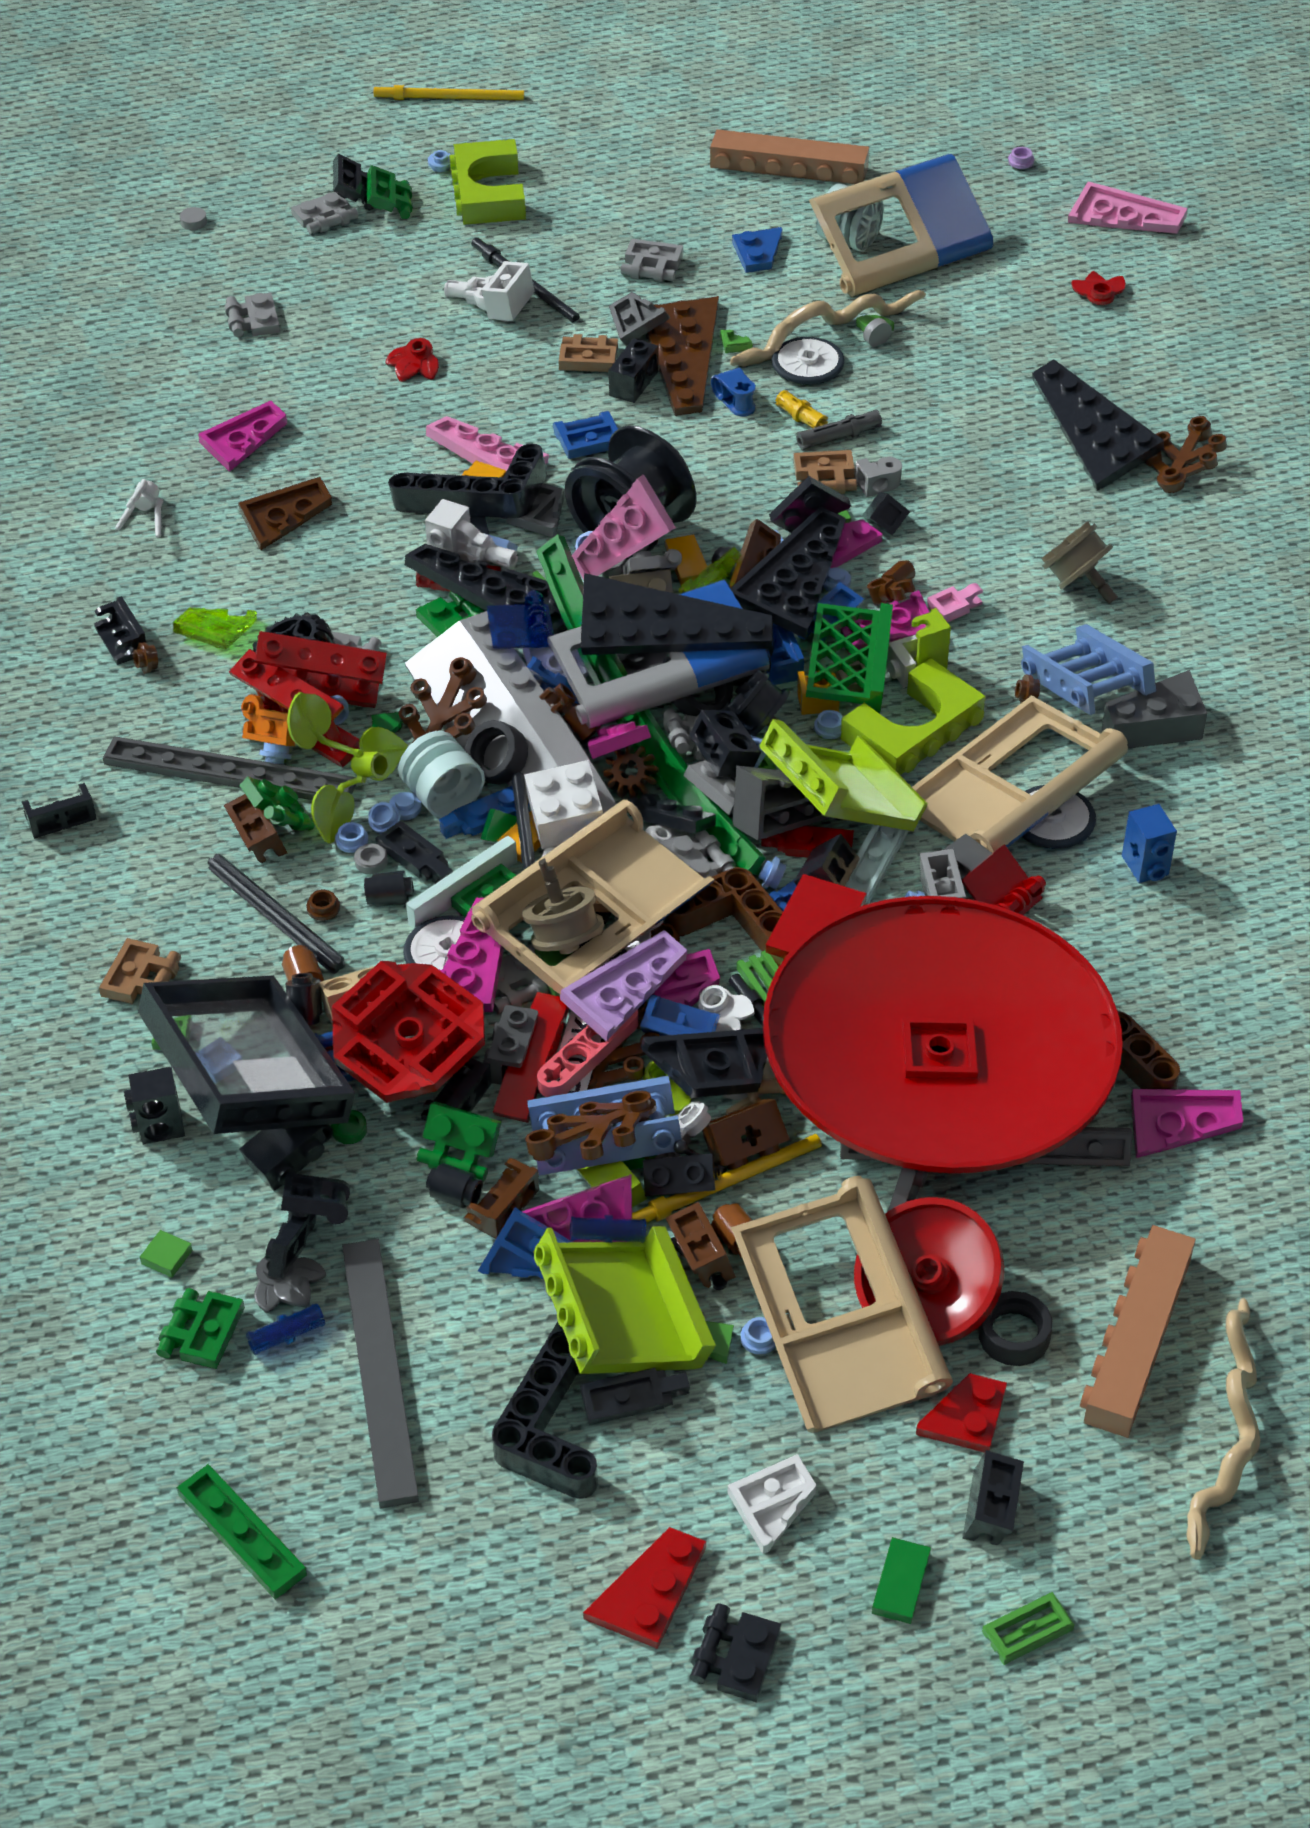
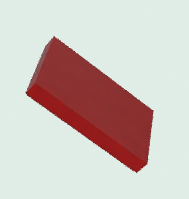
[765,874,867,958]

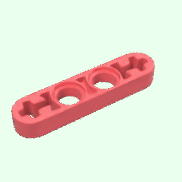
[537,1009,639,1097]

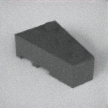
[1102,670,1207,748]
[733,766,832,840]

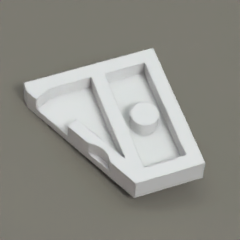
[728,1454,816,1554]

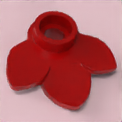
[1071,271,1126,305]
[385,338,439,382]

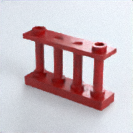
[250,631,387,708]
[229,649,360,768]

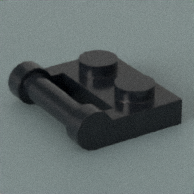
[281,1173,350,1225]

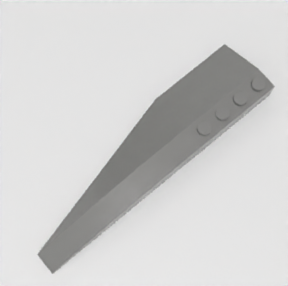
[405,611,616,814]

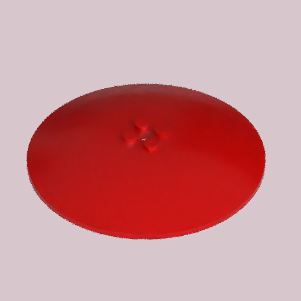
[763,896,1122,1173]

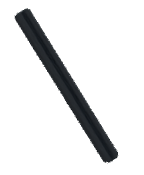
[207,854,345,974]

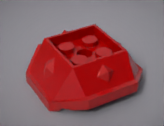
[331,961,485,1103]

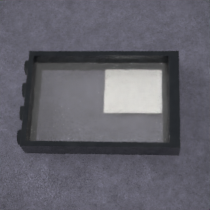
[138,975,355,1134]

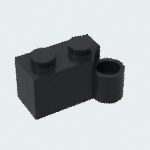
[239,1124,333,1191]

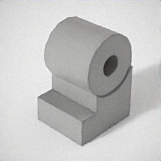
[854,457,902,497]

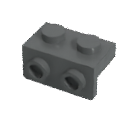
[483,1005,538,1085]

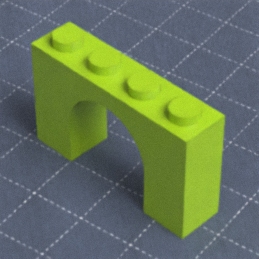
[449,139,526,225]
[841,658,985,775]

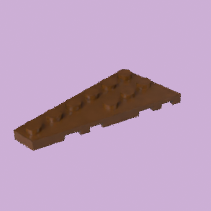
[646,296,719,416]

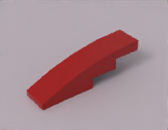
[493,992,569,1123]

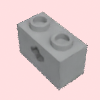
[920,849,966,899]

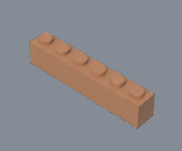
[710,129,869,184]
[1080,1225,1196,1438]

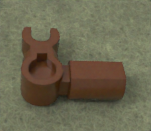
[867,560,916,605]
[539,683,601,741]

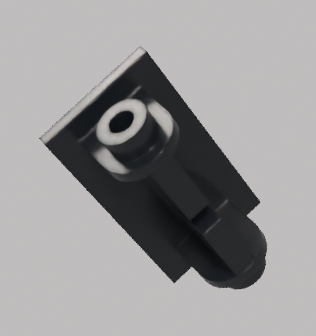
[643,1154,721,1196]

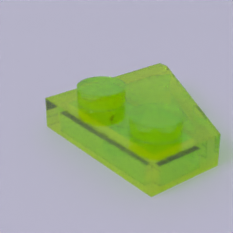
[678,546,742,594]
[173,607,257,650]

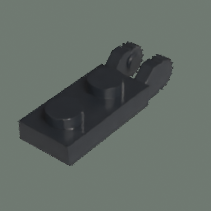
[627,793,716,834]

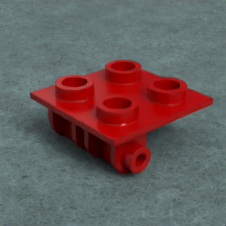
[961,844,1046,915]

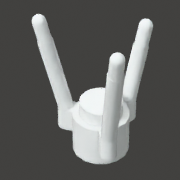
[115,479,163,538]

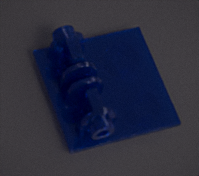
[486,590,554,649]

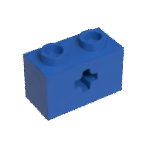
[1122,804,1177,883]

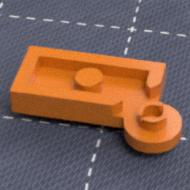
[241,694,295,747]

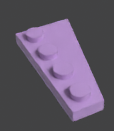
[560,930,687,1041]

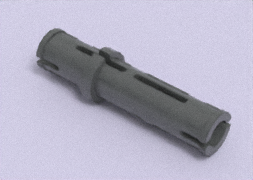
[796,409,882,450]

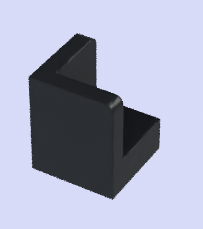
[862,492,910,535]

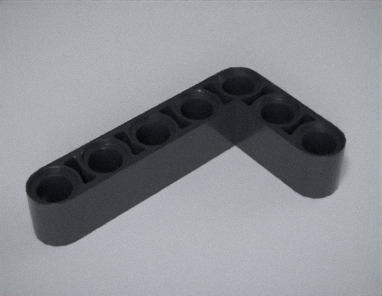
[388,444,547,518]
[492,1322,598,1499]

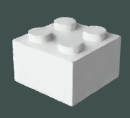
[524,760,603,849]

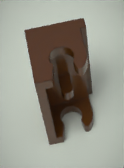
[224,794,288,863]
[464,1158,540,1239]
[666,1202,736,1288]

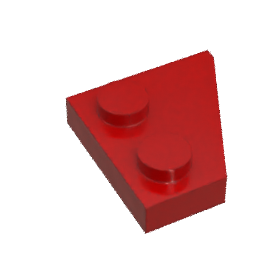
[916,1373,1007,1453]

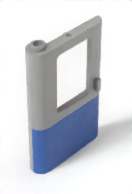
[547,580,769,728]

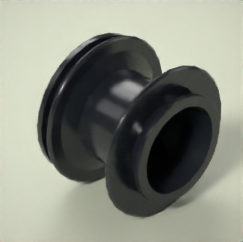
[565,425,697,560]

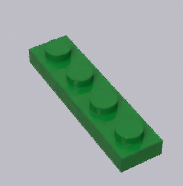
[176,1464,307,1600]

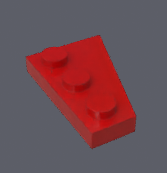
[583,1527,706,1649]

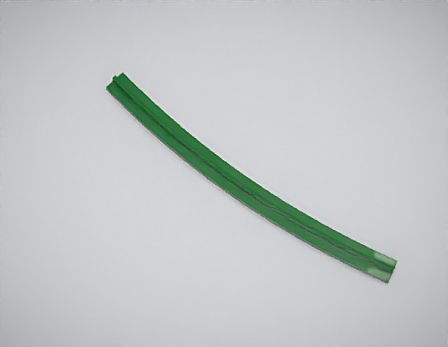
[536,534,766,876]

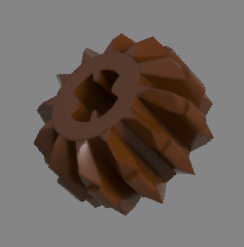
[604,745,659,798]

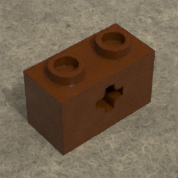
[702,1099,790,1170]

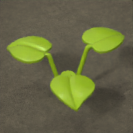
[287,692,408,844]

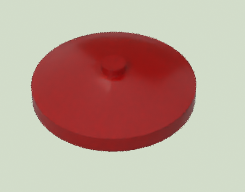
[854,1197,1005,1346]

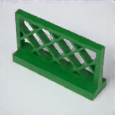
[806,603,893,714]

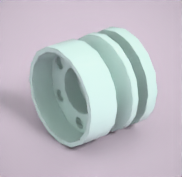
[816,183,884,252]
[398,731,485,818]

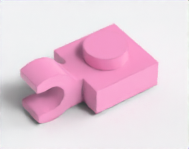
[927,583,983,623]

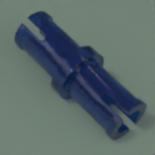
[570,1215,646,1243]
[246,1303,326,1356]

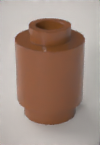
[282,945,324,982]
[711,1203,752,1258]

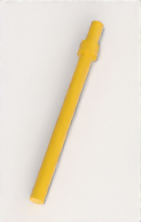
[373,85,525,101]
[632,1134,822,1229]

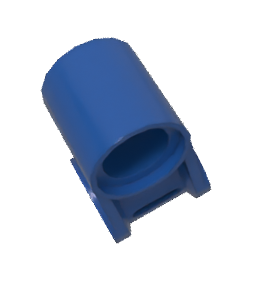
[711,368,756,417]

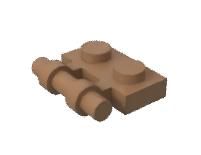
[559,334,618,372]
[793,450,857,494]
[99,938,182,1004]

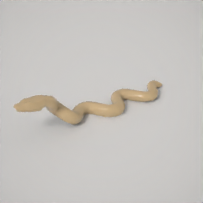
[730,290,926,367]
[1187,1298,1260,1560]

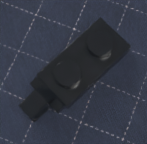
[375,821,453,884]
[265,1214,317,1279]
[580,1368,690,1425]

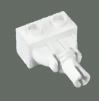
[444,261,535,322]
[425,499,518,570]

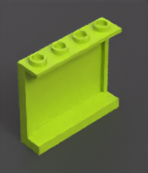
[759,719,928,831]
[534,1226,716,1374]

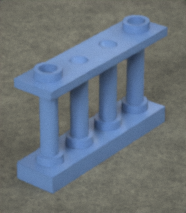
[1021,624,1156,715]
[527,1076,682,1176]

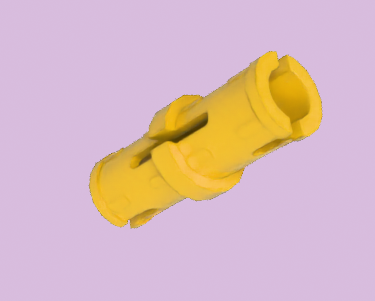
[775,390,828,428]

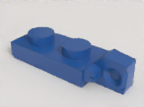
[439,786,530,839]

